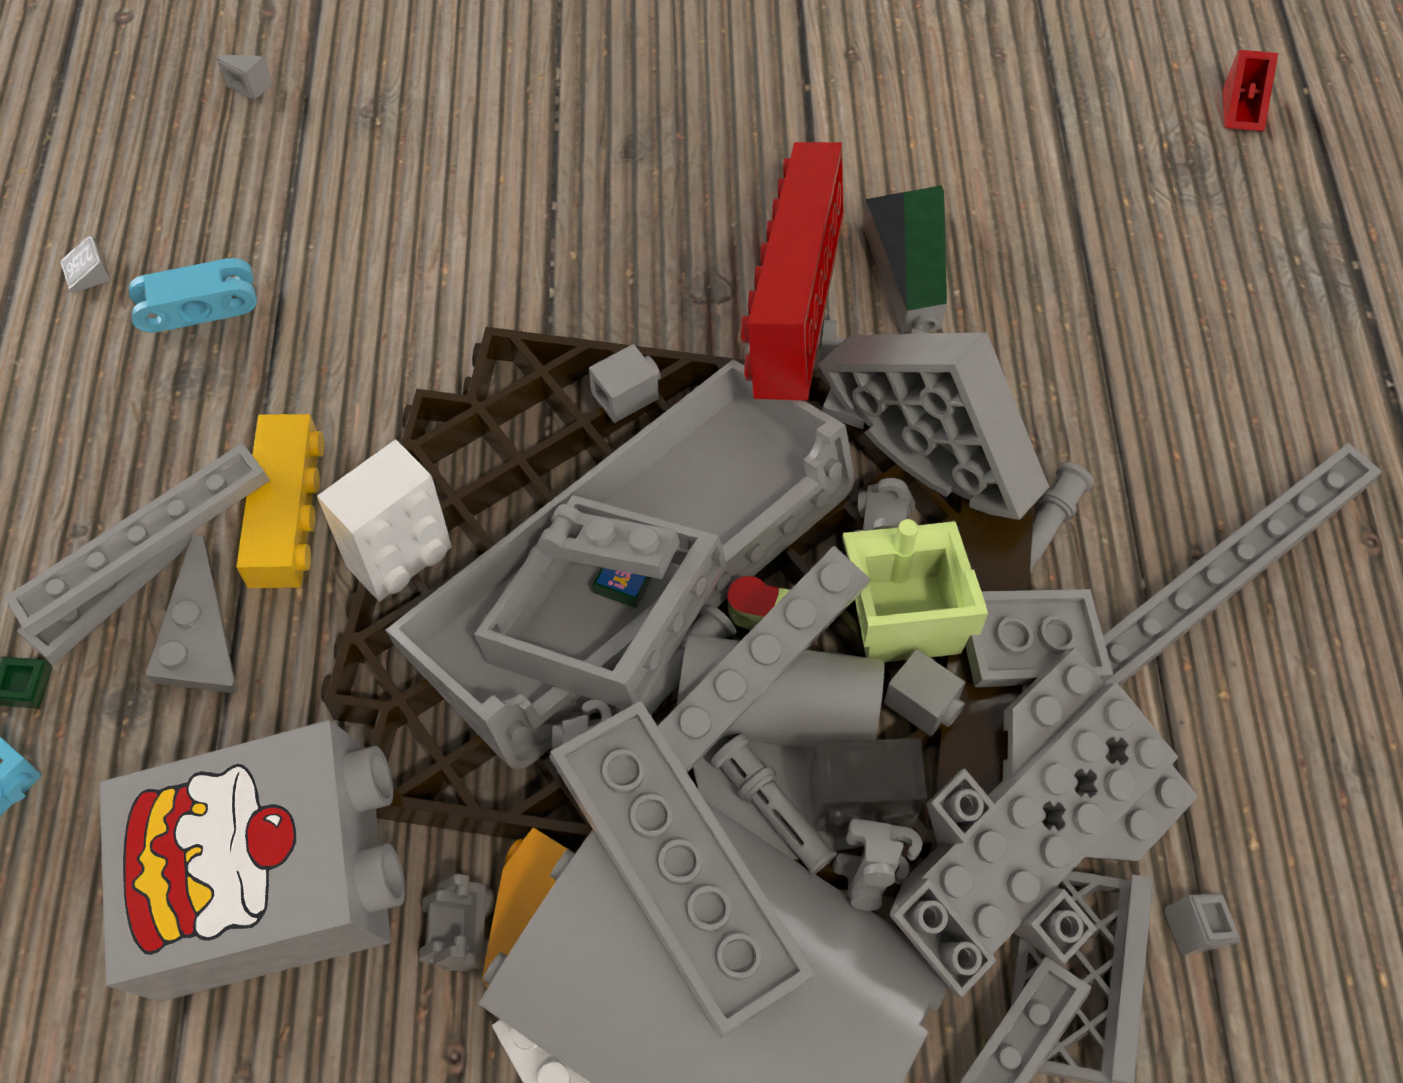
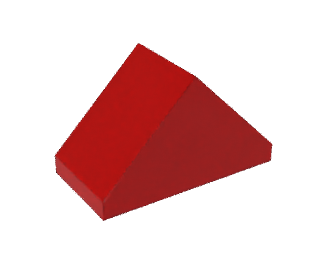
[1223,50,1278,131]

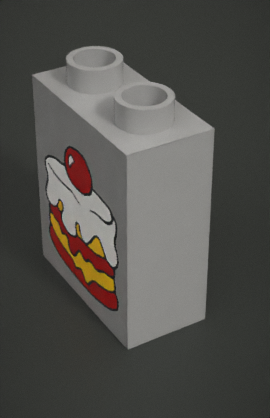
[99,720,405,1002]

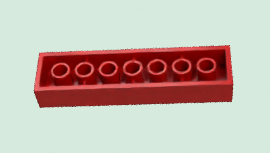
[741,142,844,401]

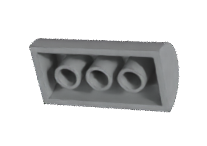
[677,634,884,758]

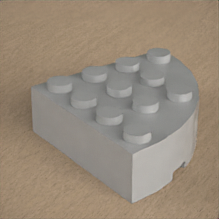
[818,332,1049,520]

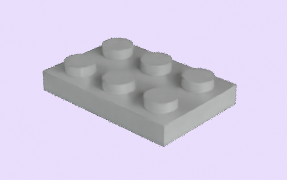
[965,589,1113,687]

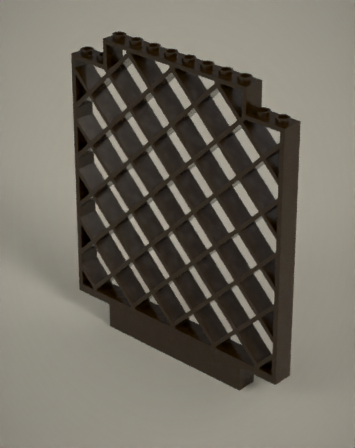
[321,327,1034,898]

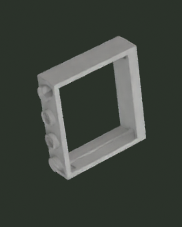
[474,495,727,710]

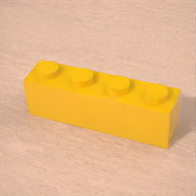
[236,414,324,588]

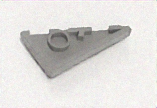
[145,535,239,694]

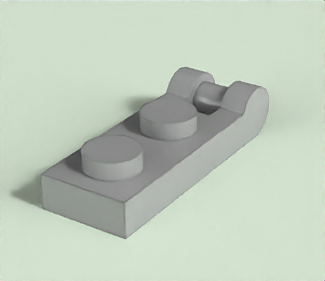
[537,504,680,579]

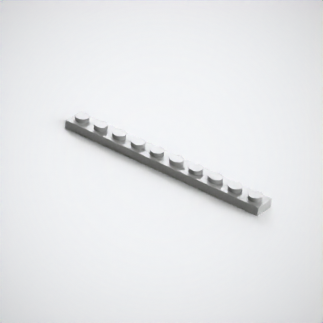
[1103,443,1382,686]

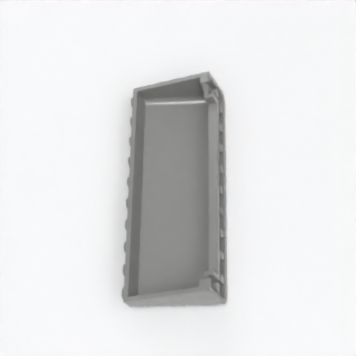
[386,359,855,770]

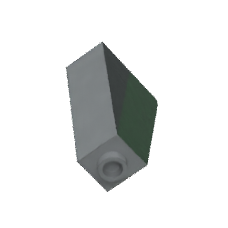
[862,185,947,334]

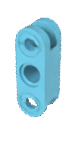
[128,258,257,333]

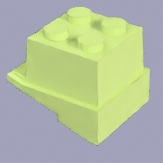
[843,519,988,662]

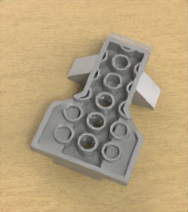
[889,647,1198,998]

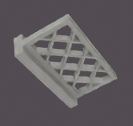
[1011,871,1153,1083]

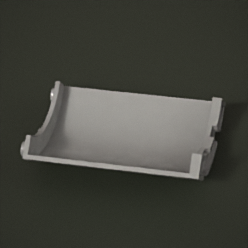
[478,803,948,1083]

